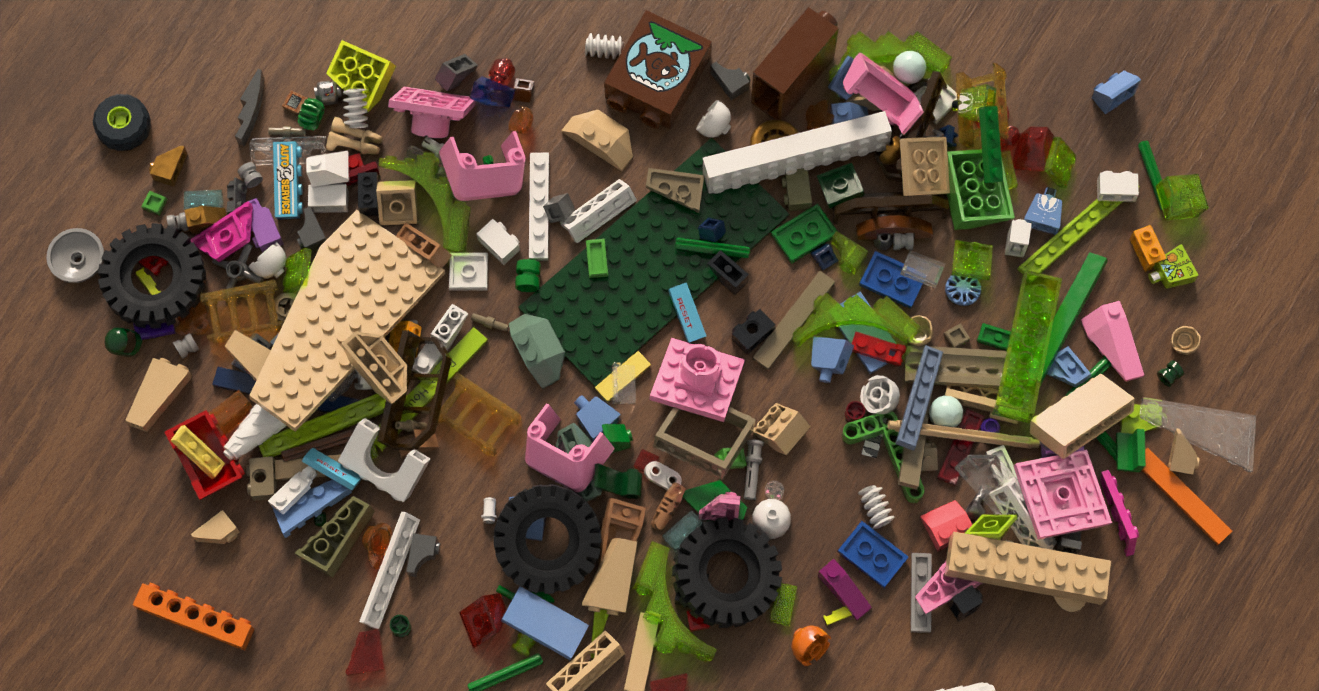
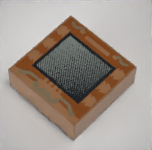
[282,91,307,115]

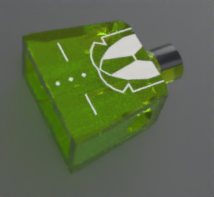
[952,84,997,122]

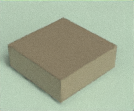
[944,323,970,348]

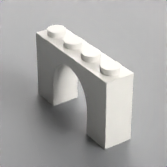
[338,418,430,502]

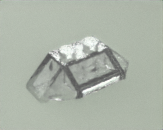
[954,455,1019,517]

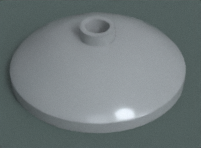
[46,228,104,283]

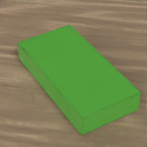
[586,239,608,278]

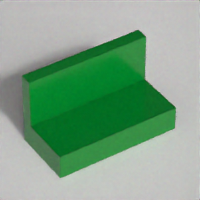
[1116,429,1146,472]

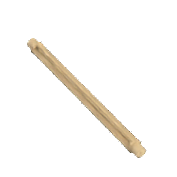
[887,420,1040,449]

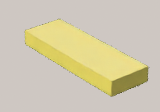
[595,351,651,403]
[171,425,225,479]

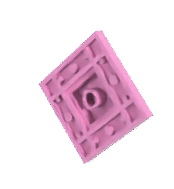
[388,87,477,138]
[649,338,745,422]
[1013,450,1112,540]

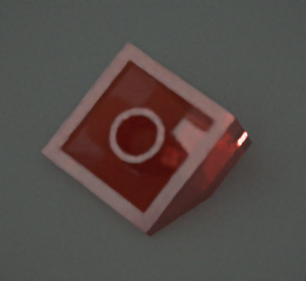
[1011,127,1055,171]
[459,593,507,648]

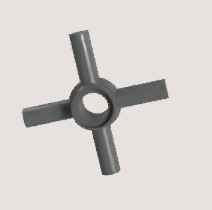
[212,244,264,298]

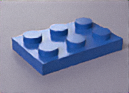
[859,251,927,309]
[837,521,908,588]

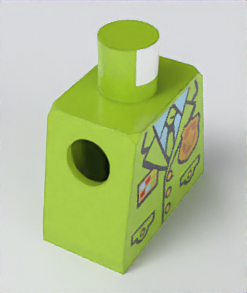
[1148,244,1199,289]

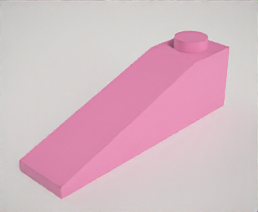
[1081,301,1144,382]
[699,492,741,521]

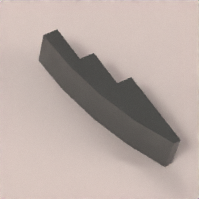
[235,69,264,146]

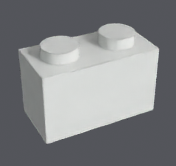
[1097,171,1139,202]
[308,183,349,213]
[477,219,520,265]
[1004,219,1032,258]

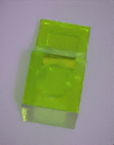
[831,231,868,275]

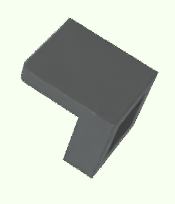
[543,193,575,223]

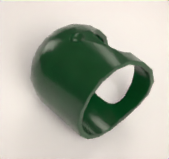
[104,327,142,357]

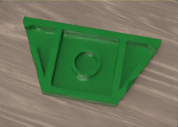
[682,480,747,522]

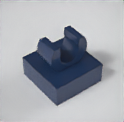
[937,125,958,148]

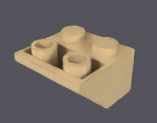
[753,403,811,455]

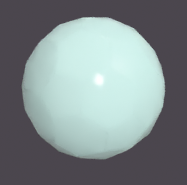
[893,51,926,84]
[929,396,963,427]

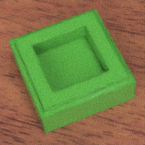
[141,191,168,216]

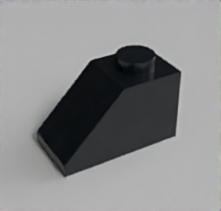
[707,250,749,295]

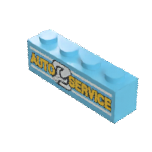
[273,141,303,219]

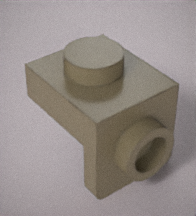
[921,440,938,471]

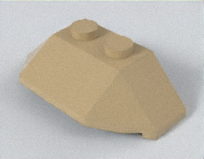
[562,110,633,172]
[341,331,407,404]

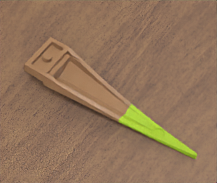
[591,498,646,658]

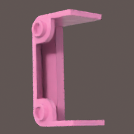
[843,53,924,135]
[439,131,525,201]
[525,403,615,492]

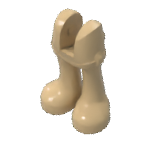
[326,117,383,155]

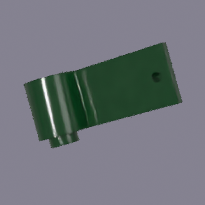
[593,463,642,499]

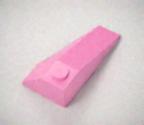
[915,562,982,614]

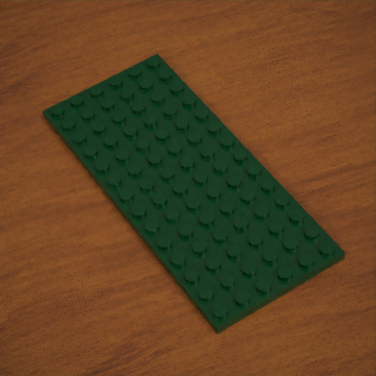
[518,138,790,387]

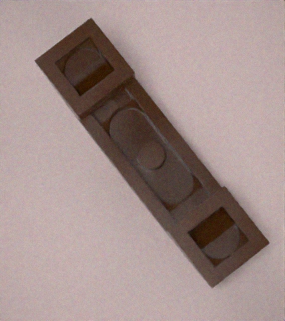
[856,215,934,240]

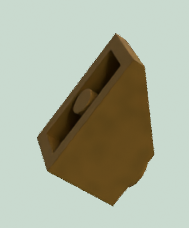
[149,146,188,186]
[184,206,227,235]

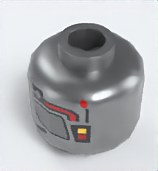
[314,80,342,106]

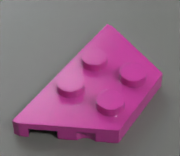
[191,201,253,262]

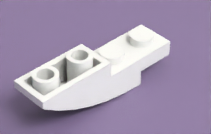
[412,304,468,374]

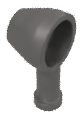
[874,214,893,250]
[965,485,988,521]

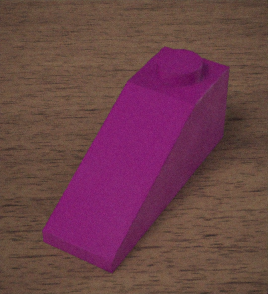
[818,559,872,620]

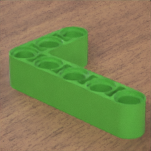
[842,411,924,504]

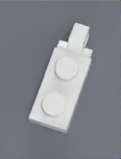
[268,465,317,514]

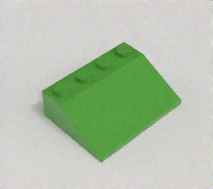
[947,149,1015,230]

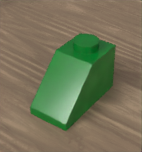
[601,424,633,454]

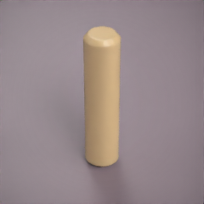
[989,411,1019,424]

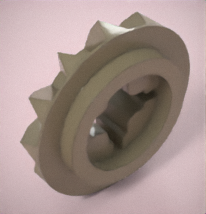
[272,292,297,322]

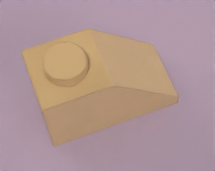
[1168,428,1199,474]
[191,510,239,544]

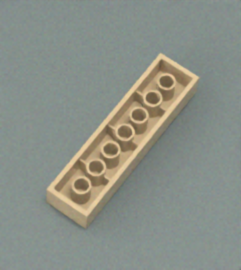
[944,532,1111,605]

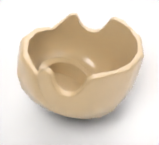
[904,315,933,346]
[1171,326,1201,355]

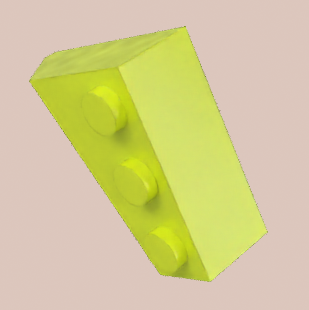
[326,40,396,112]

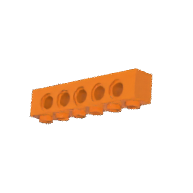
[133,583,254,651]

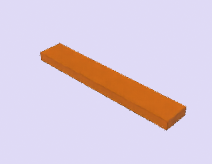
[1142,447,1232,546]

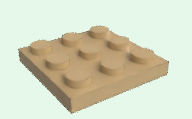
[900,137,950,196]

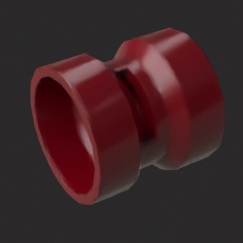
[845,401,865,423]

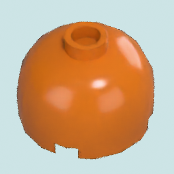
[791,625,831,666]

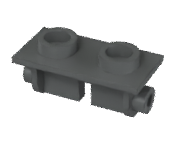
[227,177,247,215]

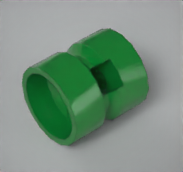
[515,259,541,293]

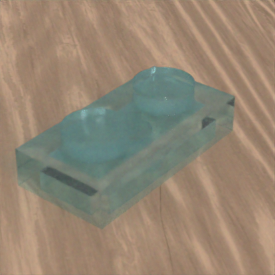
[184,190,223,210]
[663,510,703,551]

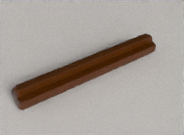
[281,429,354,462]

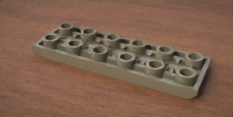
[905,345,1021,390]

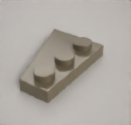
[646,168,704,213]

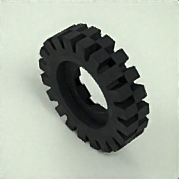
[98,223,206,329]
[494,484,602,594]
[672,517,782,628]

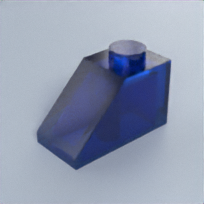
[470,76,515,107]

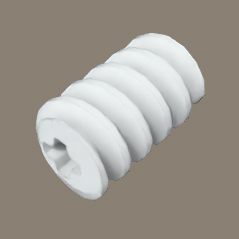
[585,33,624,59]
[343,89,368,128]
[858,485,895,529]

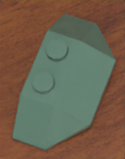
[509,314,565,389]
[556,423,602,502]

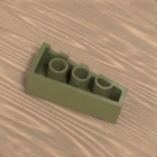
[295,496,375,578]

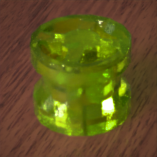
[511,633,536,657]

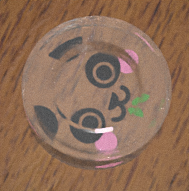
[765,481,784,500]

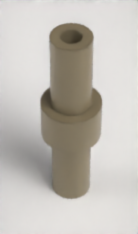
[268,126,307,137]
[471,313,509,332]
[395,420,427,432]

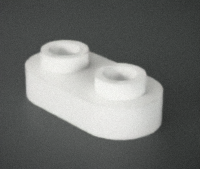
[644,461,682,491]

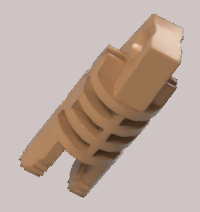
[651,482,686,531]

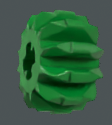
[298,98,325,131]

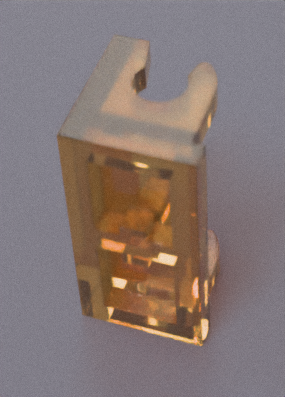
[209,390,253,435]

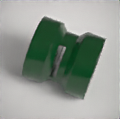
[1157,360,1184,387]
[390,614,411,638]

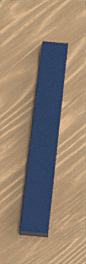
[212,367,360,413]

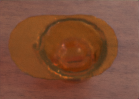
[362,523,392,569]

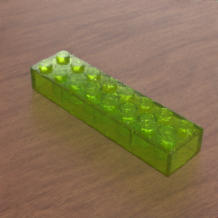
[992,270,1062,423]

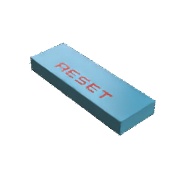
[668,282,706,343]
[302,448,362,490]

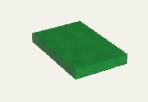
[771,204,839,264]

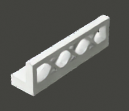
[560,179,637,243]
[989,477,1057,550]

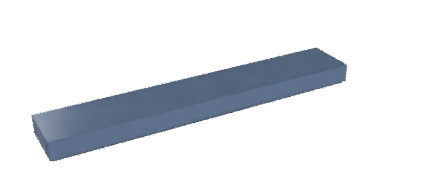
[895,345,943,451]

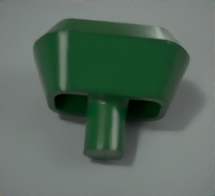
[314,511,326,527]

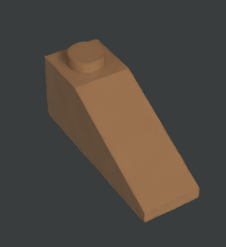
[396,223,452,268]

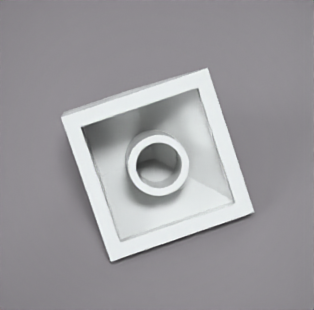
[307,151,349,187]

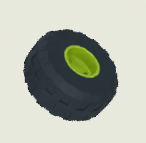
[93,94,151,151]

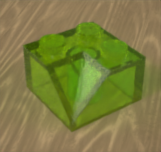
[1155,174,1209,220]

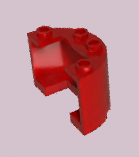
[164,410,245,500]

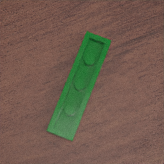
[979,106,1003,183]

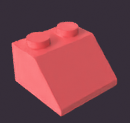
[920,500,972,552]

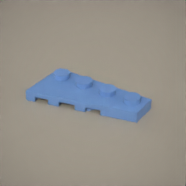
[272,479,352,538]

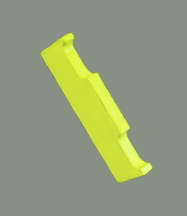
[136,268,161,295]
[823,606,852,626]

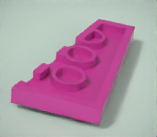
[1100,470,1139,557]

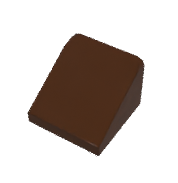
[512,78,534,102]

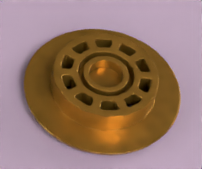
[750,120,799,146]

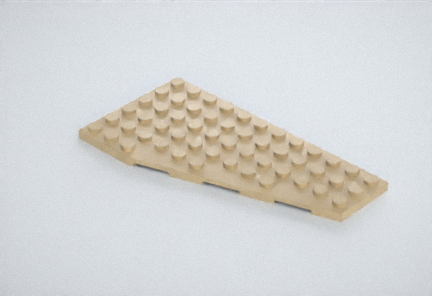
[250,210,445,432]

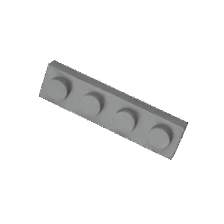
[910,553,932,633]

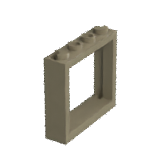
[653,406,756,480]

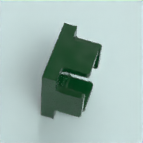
[817,162,865,209]

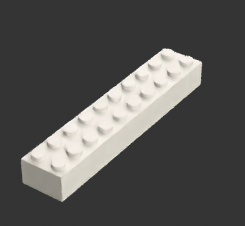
[703,111,892,194]

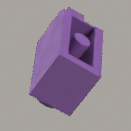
[248,198,284,253]

